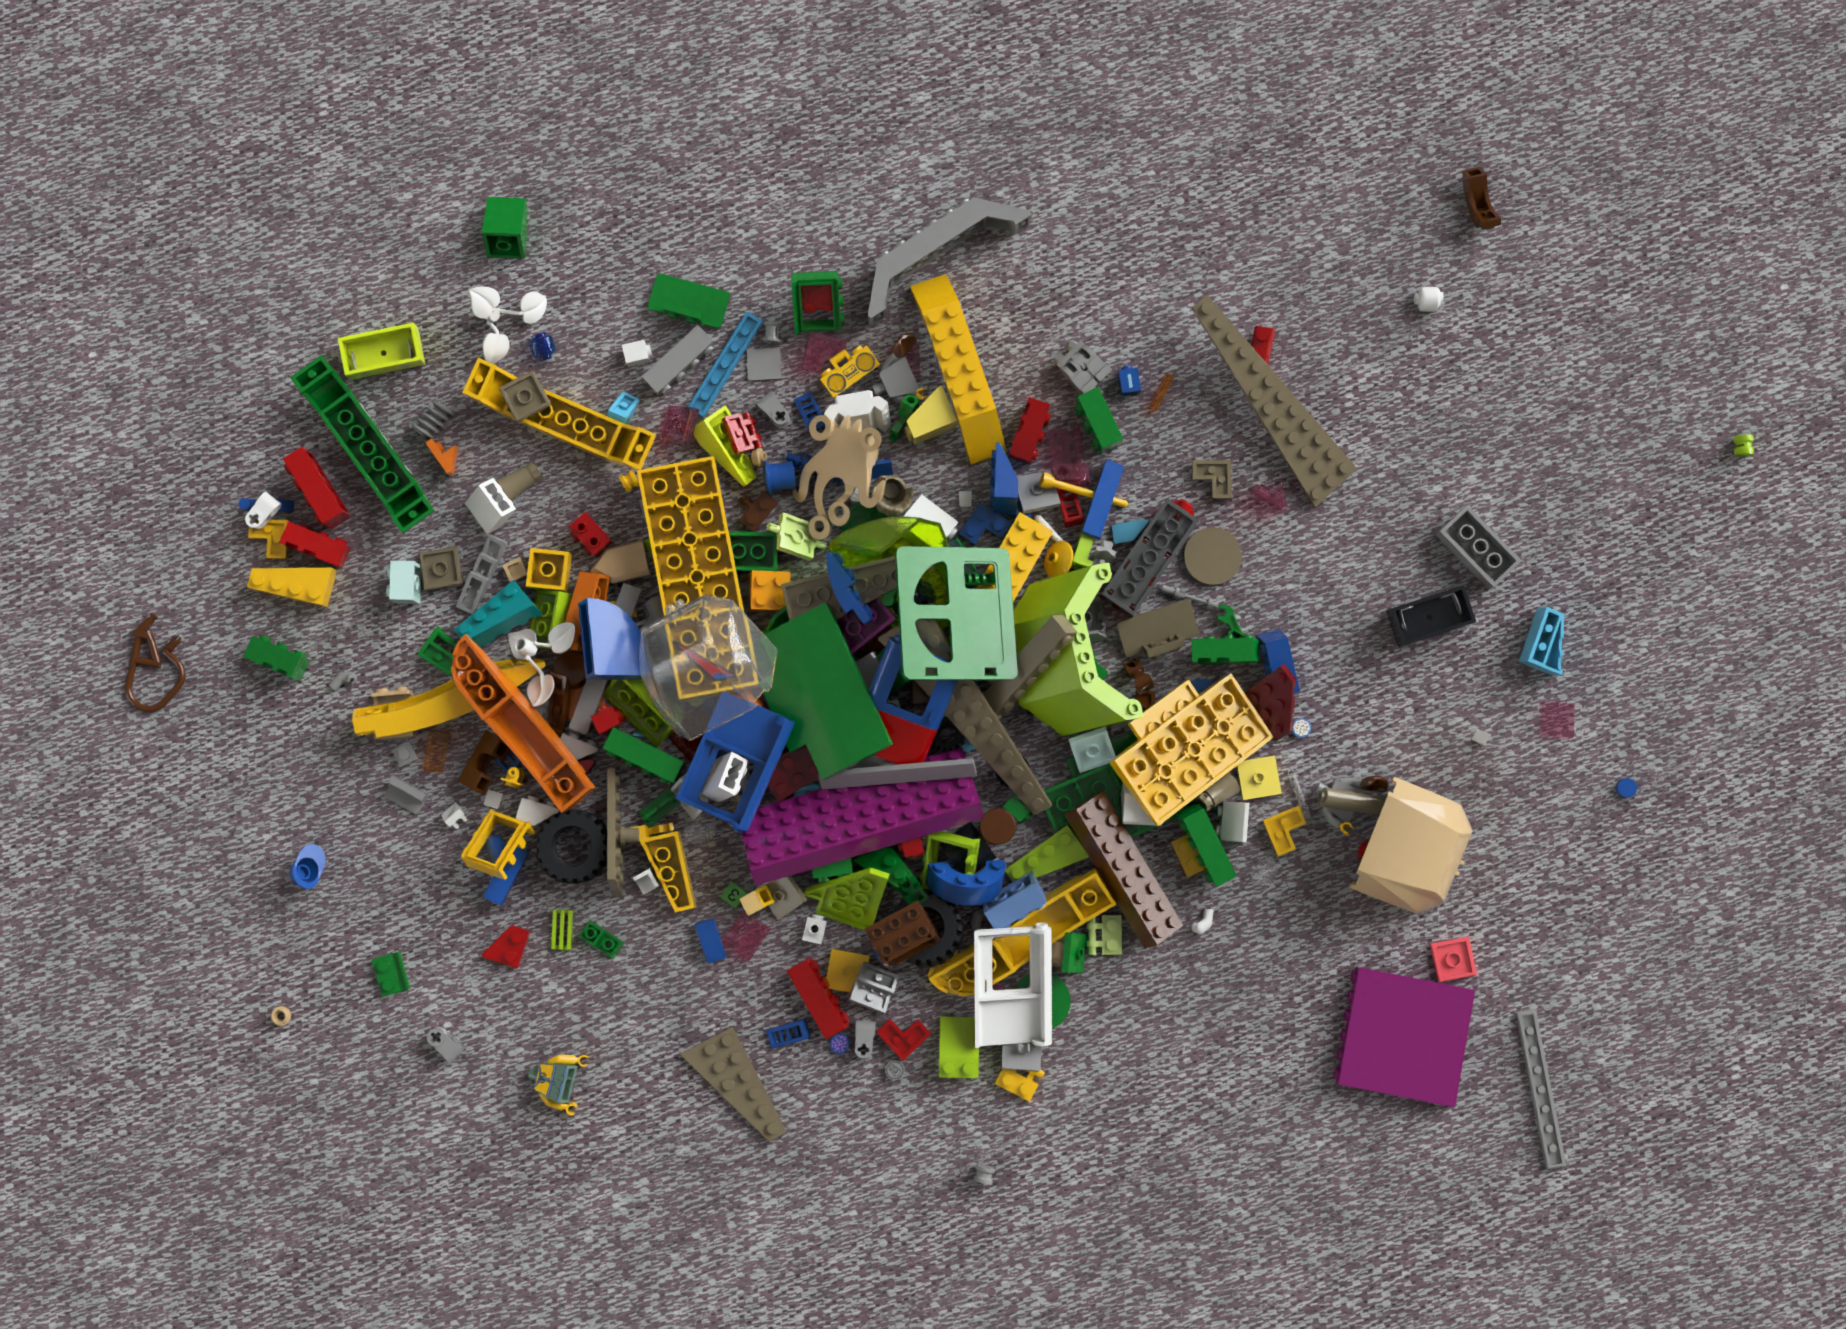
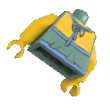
[528,1054,589,1116]

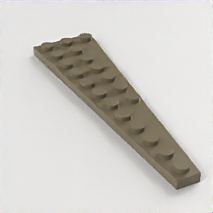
[1191,295,1357,507]

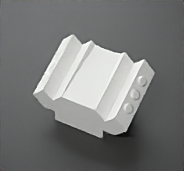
[824,390,891,432]

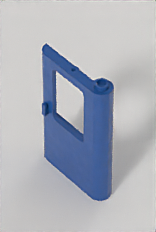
[676,691,795,833]

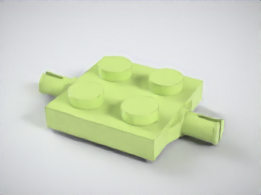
[766,512,827,561]

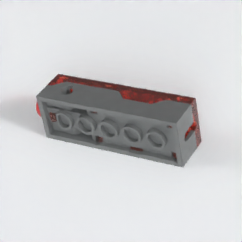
[1099,499,1199,618]

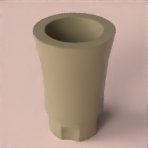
[496,462,542,501]
[1195,772,1240,812]

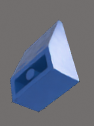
[990,443,1018,513]

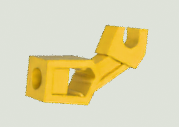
[630,822,674,840]

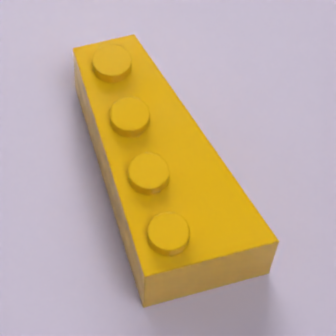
[247,568,337,608]

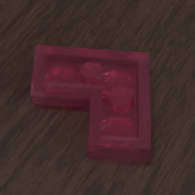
[801,332,847,374]

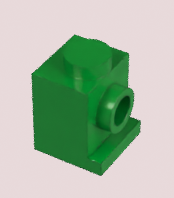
[1003,794,1033,823]

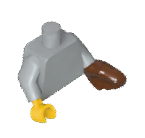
[872,334,929,403]
[1315,776,1389,836]

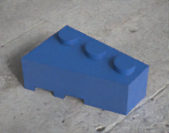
[1257,629,1300,693]

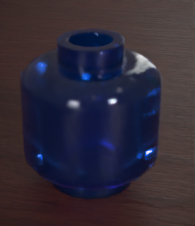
[528,332,556,361]

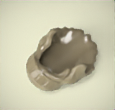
[871,475,914,517]

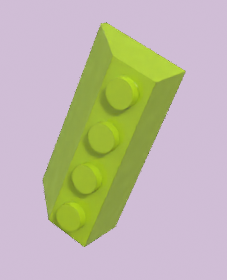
[603,677,687,748]

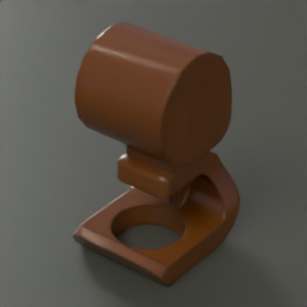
[1123,657,1154,695]

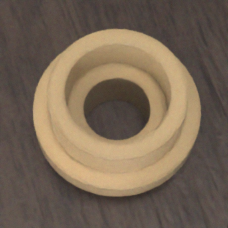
[751,448,767,467]
[271,1006,291,1026]

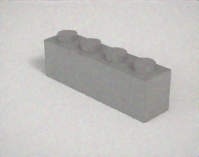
[641,325,715,396]

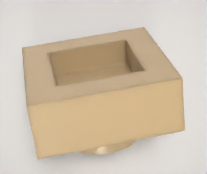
[502,557,527,582]

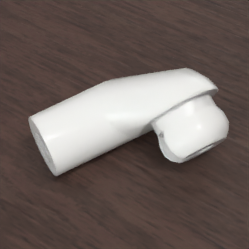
[1191,908,1214,934]

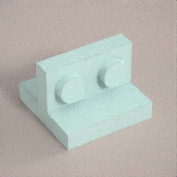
[1068,727,1116,773]

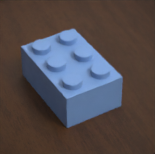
[982,871,1047,929]

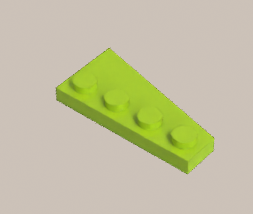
[1005,824,1089,882]

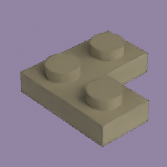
[1192,460,1232,500]

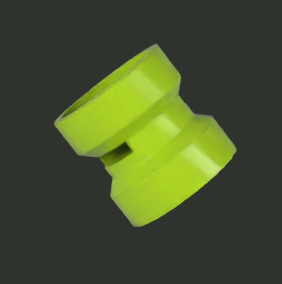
[1733,434,1754,457]

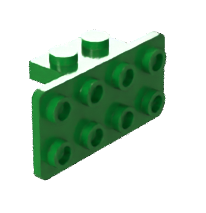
[648,273,730,329]

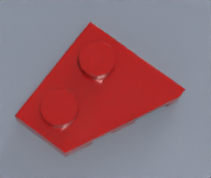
[482,925,531,968]

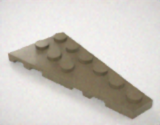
[607,768,624,898]
[680,1027,787,1141]

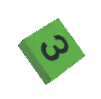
[720,881,747,909]

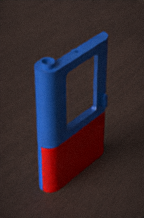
[868,635,958,765]

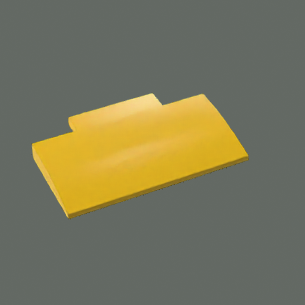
[1109,673,1274,826]

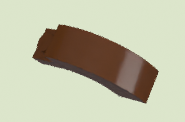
[1462,167,1501,229]

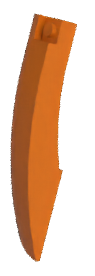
[451,634,596,813]

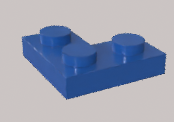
[959,502,1012,545]

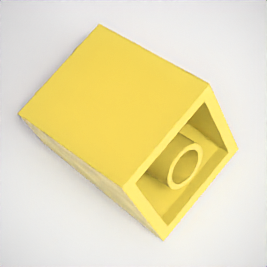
[904,385,957,445]

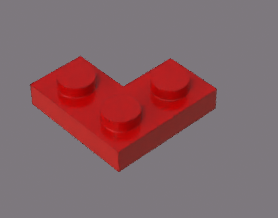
[876,1018,931,1061]

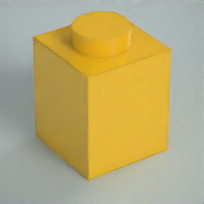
[739,885,775,916]

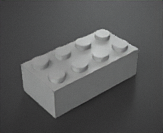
[1435,505,1522,590]

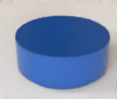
[1616,778,1637,798]

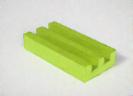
[551,910,573,950]

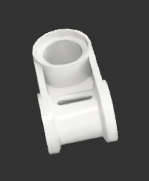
[245,492,282,529]

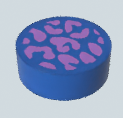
[830,1033,850,1053]

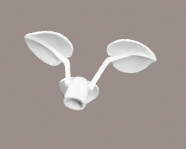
[469,287,547,364]
[508,622,575,707]

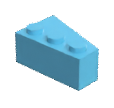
[1518,607,1564,676]

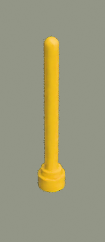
[1039,472,1128,508]

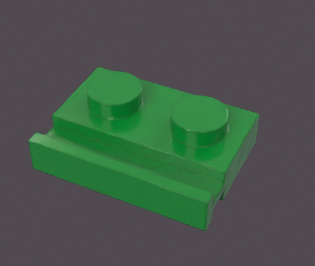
[372,951,411,997]

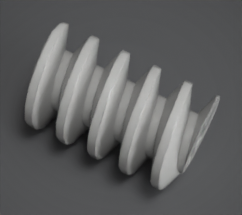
[412,400,455,441]

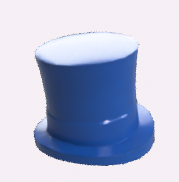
[763,460,796,496]

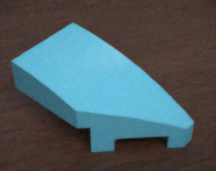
[1111,519,1150,545]

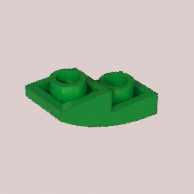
[579,920,625,959]

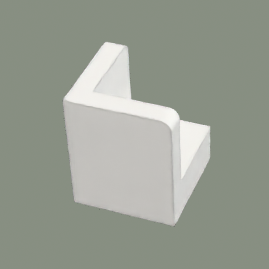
[633,868,661,895]

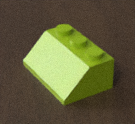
[529,590,573,652]

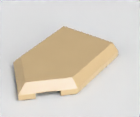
[590,540,650,584]

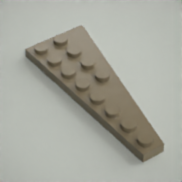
[781,556,936,621]

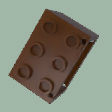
[864,900,941,969]

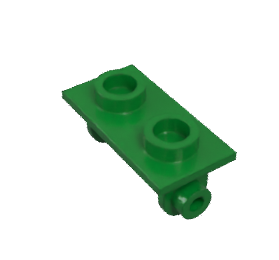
[639,788,681,827]

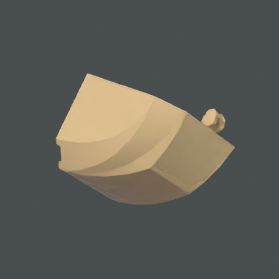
[1348,777,1473,914]

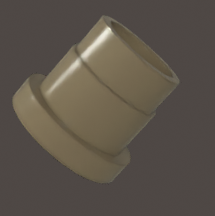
[620,826,639,845]

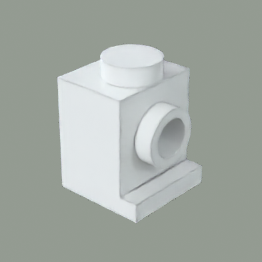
[802,914,827,944]

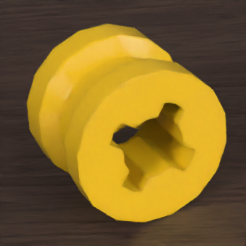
[618,469,640,493]

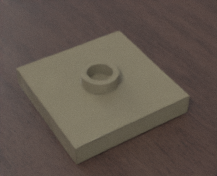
[499,370,552,423]
[418,546,464,591]
[756,876,807,920]

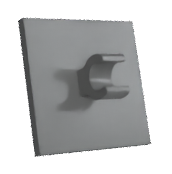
[1001,1042,1041,1071]

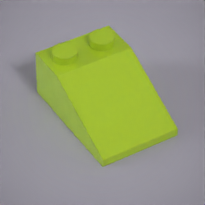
[939,1016,979,1078]

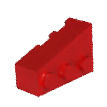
[1008,397,1051,465]
[279,521,351,569]

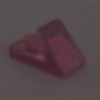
[1251,482,1288,513]

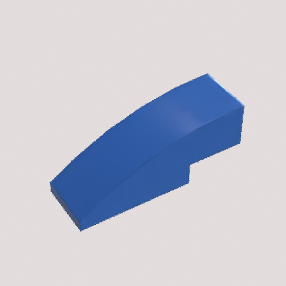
[483,847,530,905]

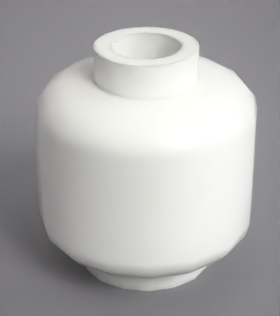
[1414,287,1443,312]

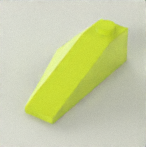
[690,405,757,487]

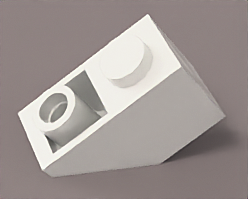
[515,795,560,826]

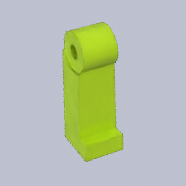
[1071,524,1094,570]

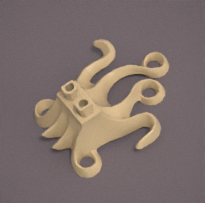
[793,415,886,540]

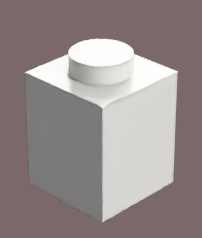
[622,340,653,367]

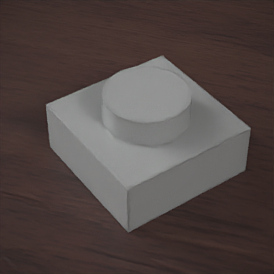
[392,742,419,768]

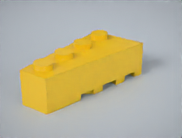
[639,831,697,912]

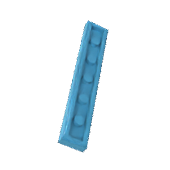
[687,312,763,419]

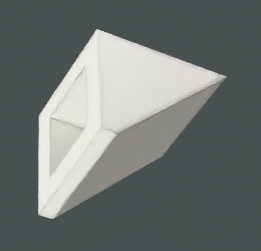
[1472,729,1491,745]

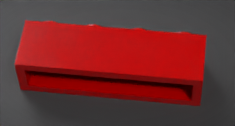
[787,957,850,1039]

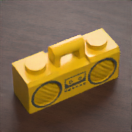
[819,345,880,399]

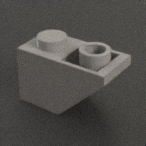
[560,732,601,761]

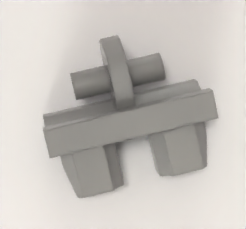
[1090,540,1116,565]

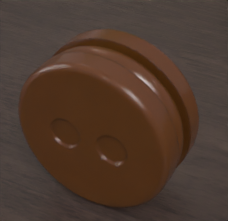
[553,651,587,689]
[979,808,1016,845]

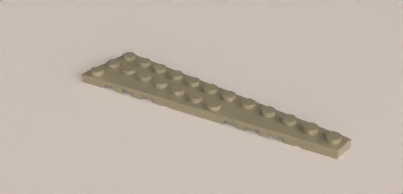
[878,620,1052,815]

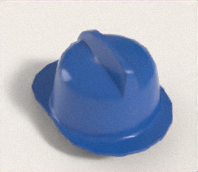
[289,844,326,889]

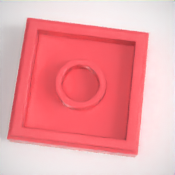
[1429,936,1477,983]

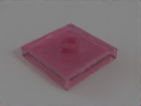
[659,405,699,447]

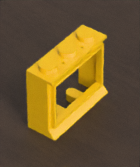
[461,809,535,880]

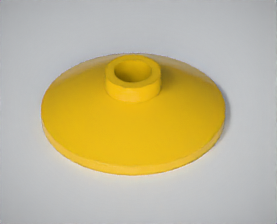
[1044,540,1073,578]

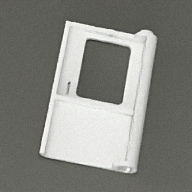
[974,923,1052,1048]

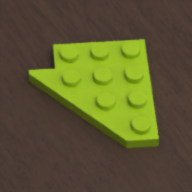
[804,868,890,930]

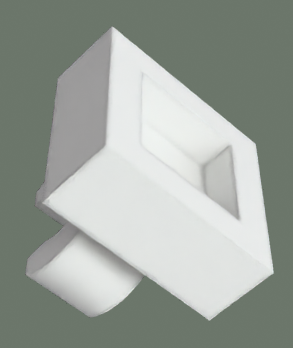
[441,802,467,829]

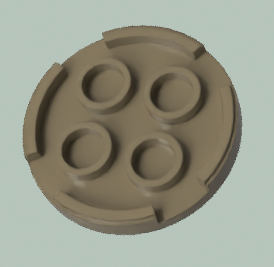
[1183,527,1242,586]

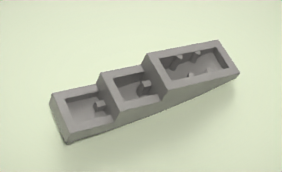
[456,534,508,614]

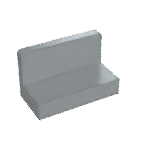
[384,776,429,815]

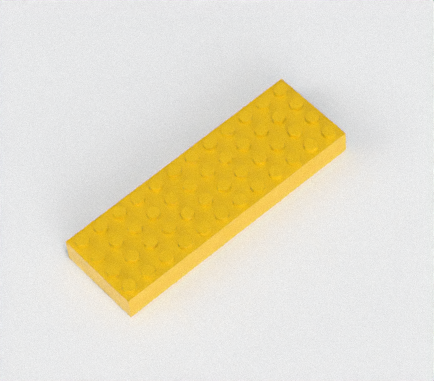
[637,456,759,702]

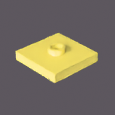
[1237,756,1282,800]

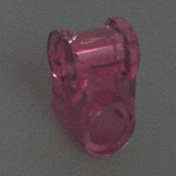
[1053,463,1090,488]

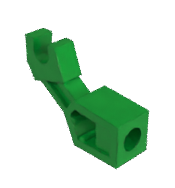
[888,393,920,443]
[1217,604,1245,638]

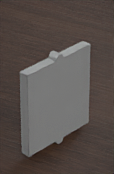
[746,348,783,381]

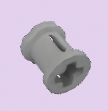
[763,321,781,344]

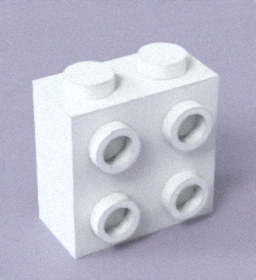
[465,478,516,534]
[702,752,748,802]

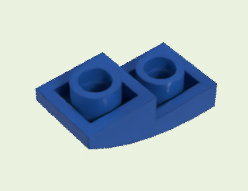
[695,917,727,964]

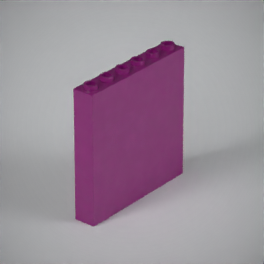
[1333,967,1475,1107]

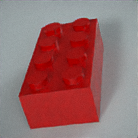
[283,446,351,529]

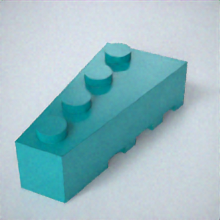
[454,580,543,648]

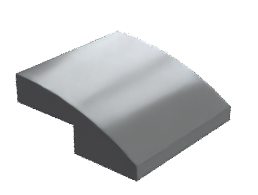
[848,962,899,1014]

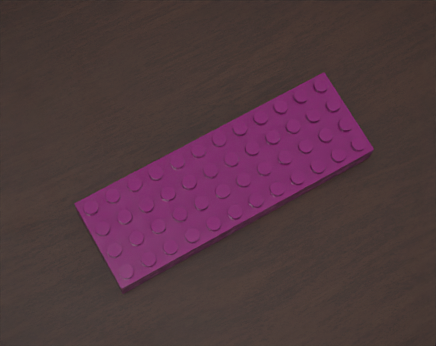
[742,747,984,886]

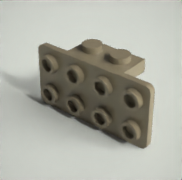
[1116,599,1199,658]

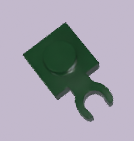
[898,876,929,905]

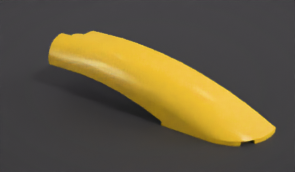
[352,658,546,738]
[928,868,1117,996]

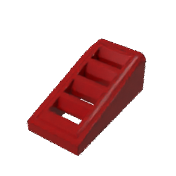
[1056,484,1084,528]

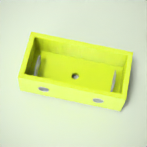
[338,323,425,380]

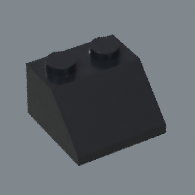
[939,822,997,874]

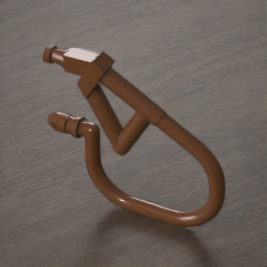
[125,613,186,713]

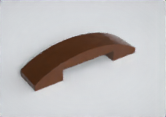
[546,671,571,738]

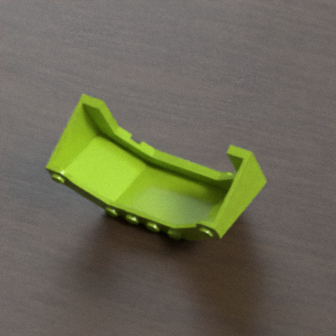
[1013,563,1144,736]

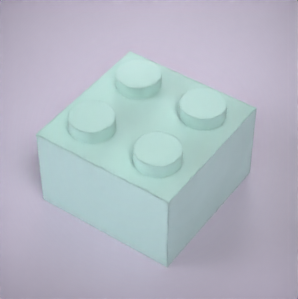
[386,561,422,604]

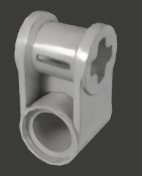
[756,392,790,429]
[855,1020,876,1059]
[427,1027,465,1063]

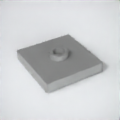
[1017,470,1061,514]

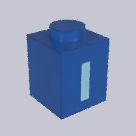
[1117,366,1141,396]

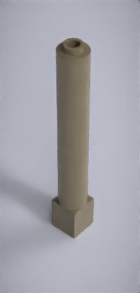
[1318,787,1387,816]

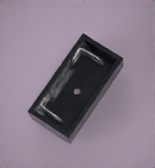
[1386,585,1477,648]

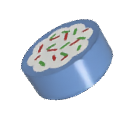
[1292,718,1311,738]

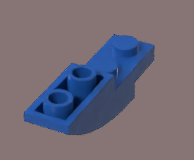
[826,551,874,624]

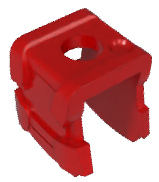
[801,285,833,314]

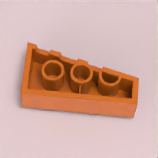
[565,571,610,651]

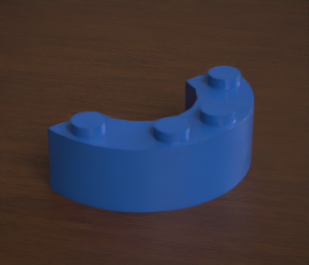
[926,860,1006,906]

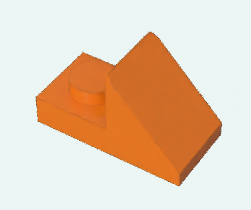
[426,438,459,477]

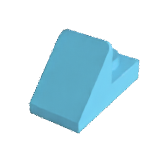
[607,392,640,425]

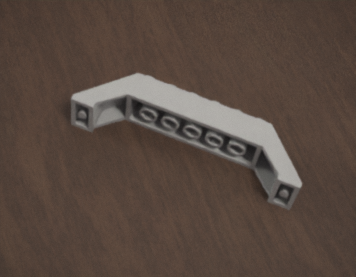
[868,197,1032,327]

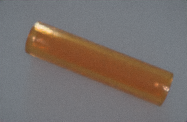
[1149,373,1174,411]

